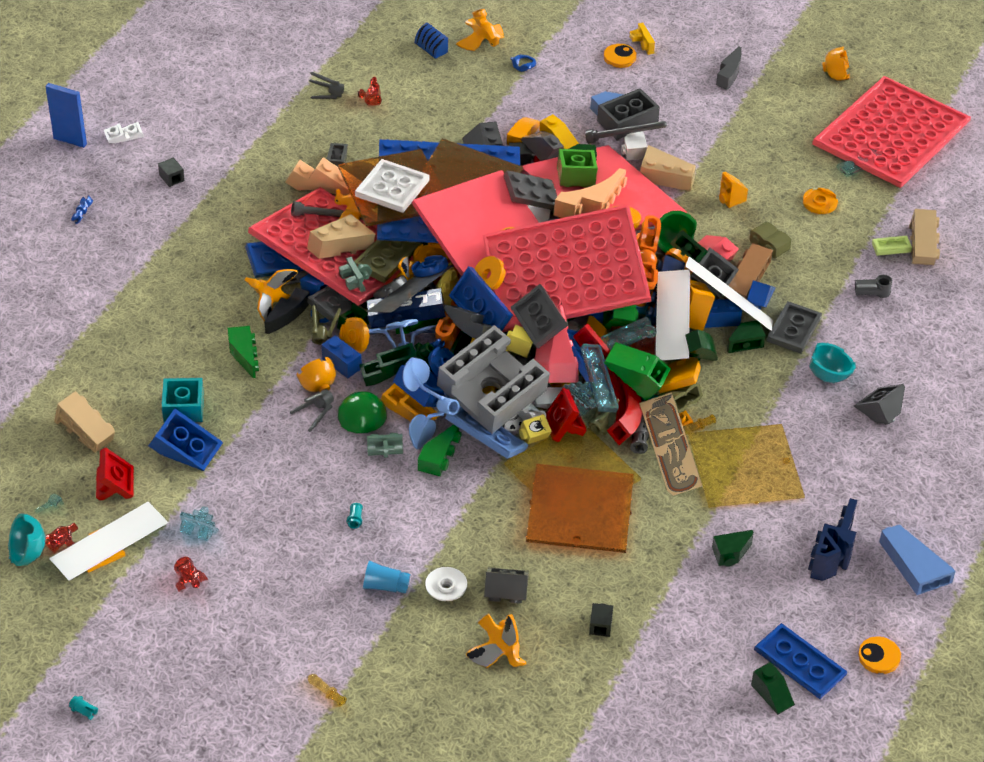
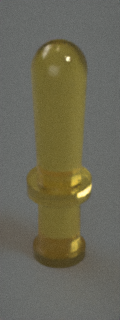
[683,414,716,435]
[308,674,347,707]

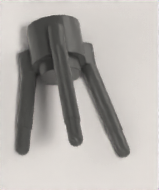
[309,72,344,99]
[290,389,334,432]

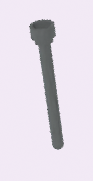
[585,121,667,144]
[291,201,369,220]

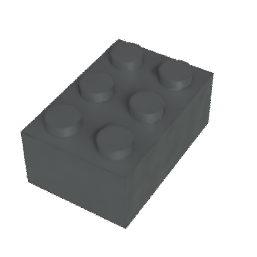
[597,88,660,140]

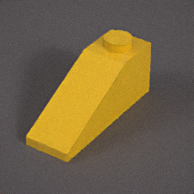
[539,114,579,149]

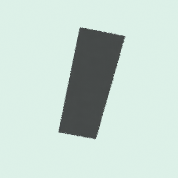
[366,265,453,312]

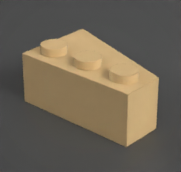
[640,145,696,191]
[909,209,940,265]
[307,215,375,259]
[54,391,115,453]

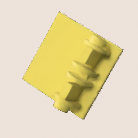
[436,262,459,305]

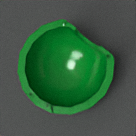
[657,211,697,254]
[338,391,387,433]

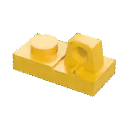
[629,23,655,55]

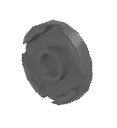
[373,275,407,299]

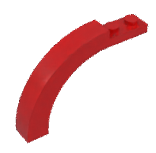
[573,324,642,445]

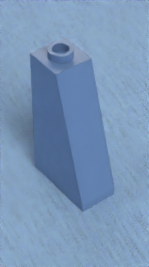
[879,524,955,595]

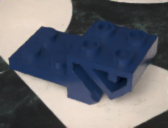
[808,498,858,581]

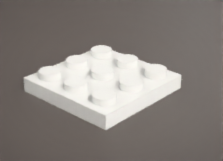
[355,159,429,213]

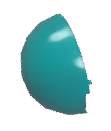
[809,343,856,383]
[8,513,46,566]

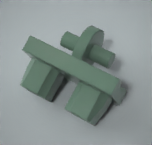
[338,257,372,292]
[367,432,403,458]

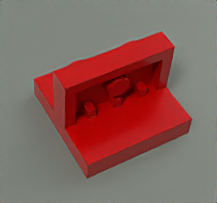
[546,388,587,442]
[96,447,134,500]

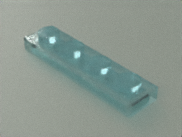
[580,344,619,413]

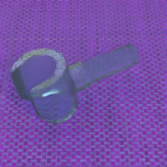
[35,494,64,513]

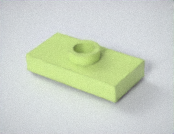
[872,236,912,256]

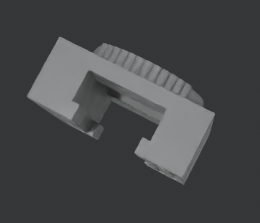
[437,325,550,434]

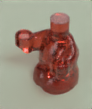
[358,77,382,105]
[45,523,78,554]
[174,557,208,592]

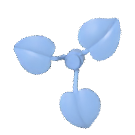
[369,319,437,348]
[403,357,461,449]

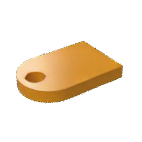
[659,357,701,394]

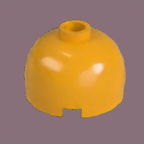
[822,46,850,80]
[296,357,336,393]

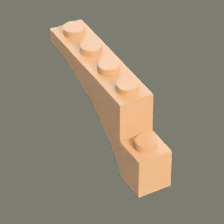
[285,158,378,210]
[553,168,627,218]

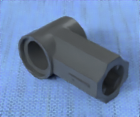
[855,275,892,298]

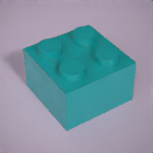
[162,378,204,423]

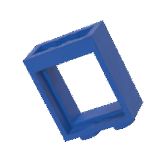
[393,365,445,407]

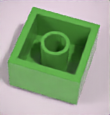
[557,149,598,188]

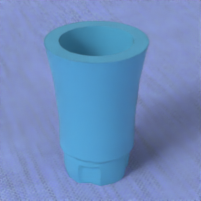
[363,560,411,593]

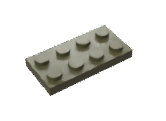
[354,240,421,283]

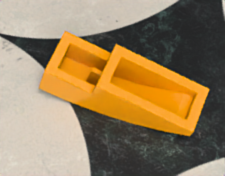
[507,117,540,145]
[381,383,439,422]

